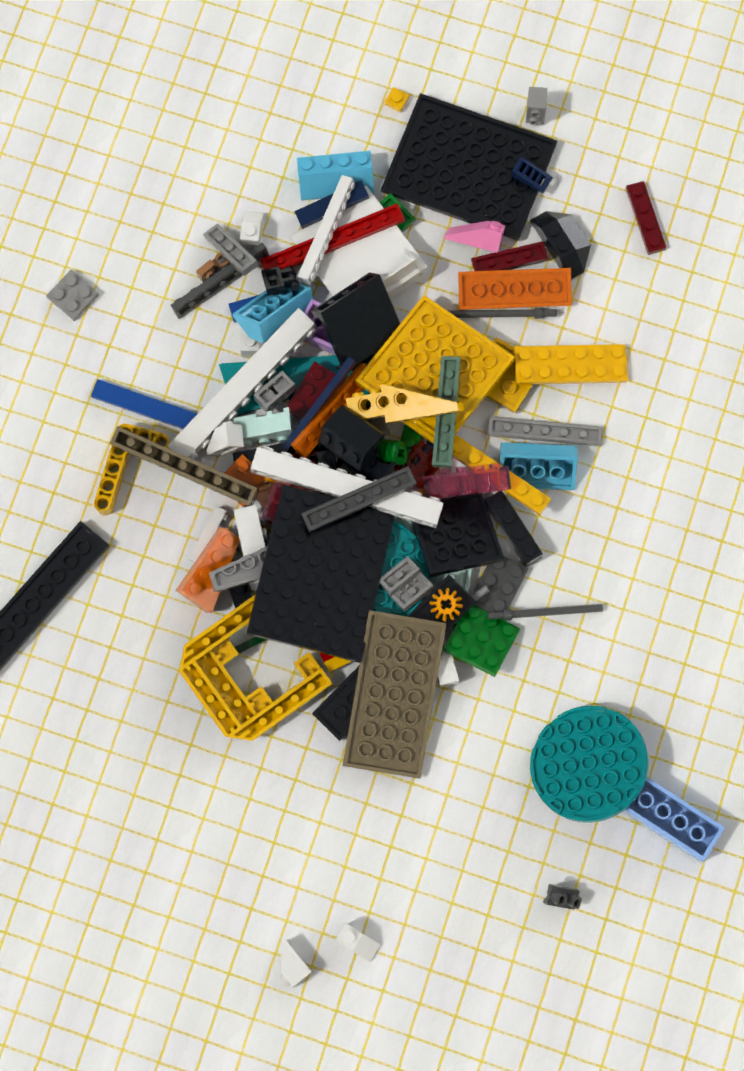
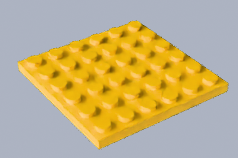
[355,295,515,437]

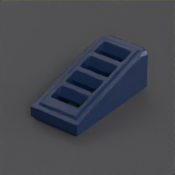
[511,157,553,194]

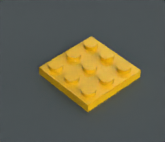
[486,337,534,413]

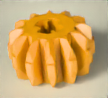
[429,588,463,622]

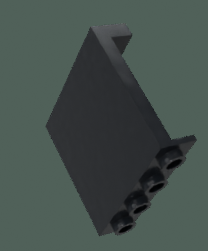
[311,272,400,371]

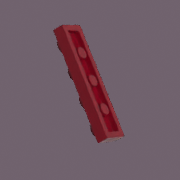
[625,181,666,255]
[471,241,548,271]

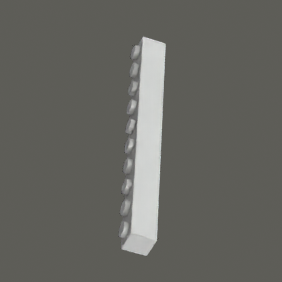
[297,175,355,284]

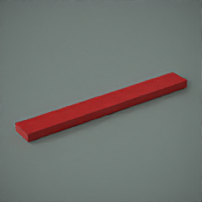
[260,203,405,270]

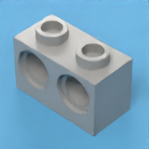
[526,87,548,125]
[254,370,296,413]

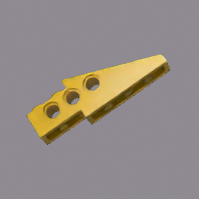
[346,384,464,423]

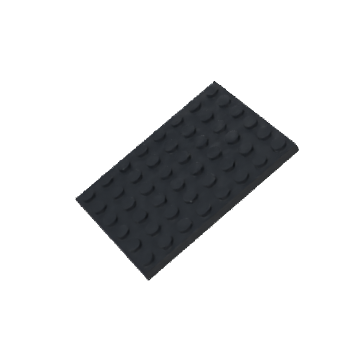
[381,93,557,241]
[246,484,394,663]

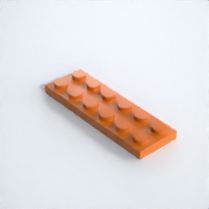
[458,268,572,310]

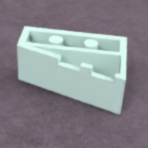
[233,407,293,447]

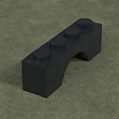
[485,490,543,567]

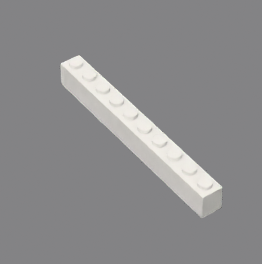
[168,308,317,460]
[250,446,443,528]

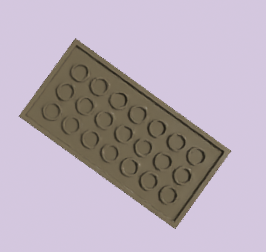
[343,610,446,779]

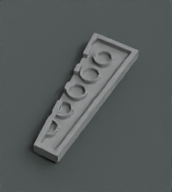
[209,546,267,592]

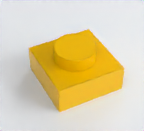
[385,87,409,113]

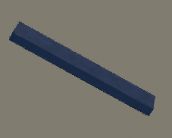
[281,357,357,453]

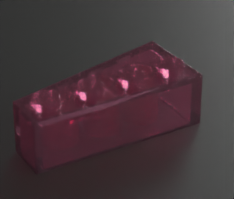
[422,463,511,498]

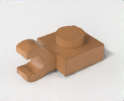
[196,253,229,282]

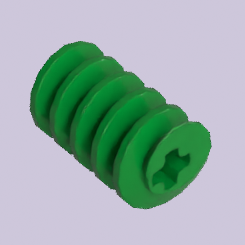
[377,439,408,465]

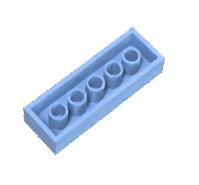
[623,777,725,863]

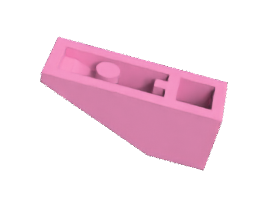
[444,221,505,253]

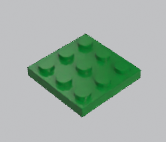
[443,605,520,677]

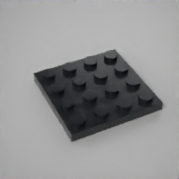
[411,491,504,578]

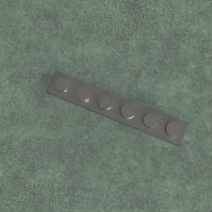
[170,243,269,319]
[301,466,417,533]

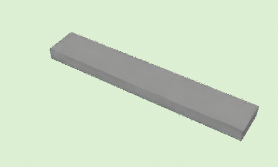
[488,416,603,447]

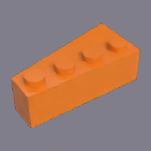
[175,527,240,613]

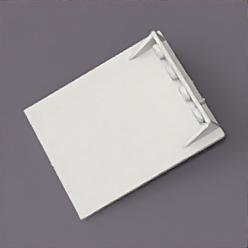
[290,185,427,299]

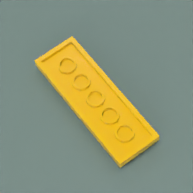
[513,344,628,385]

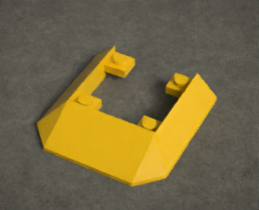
[180,594,332,741]

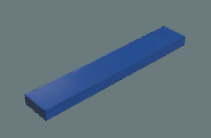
[91,379,197,430]

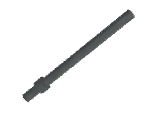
[447,308,557,319]
[487,604,603,621]

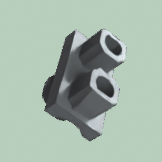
[543,884,582,910]

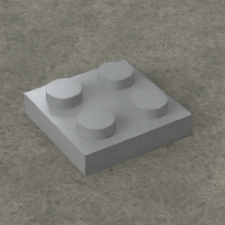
[46,269,99,321]

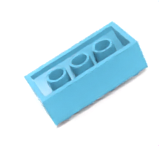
[297,151,374,201]
[233,283,313,343]
[499,442,578,490]

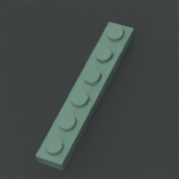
[432,356,461,468]

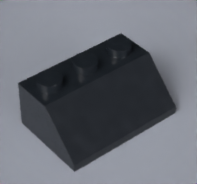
[318,405,385,471]

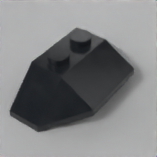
[530,211,591,280]

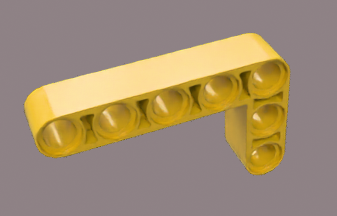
[94,424,171,516]

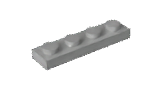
[203,223,259,276]

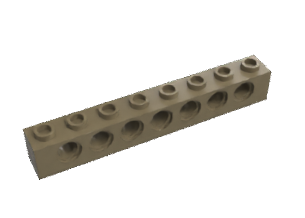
[109,426,260,506]

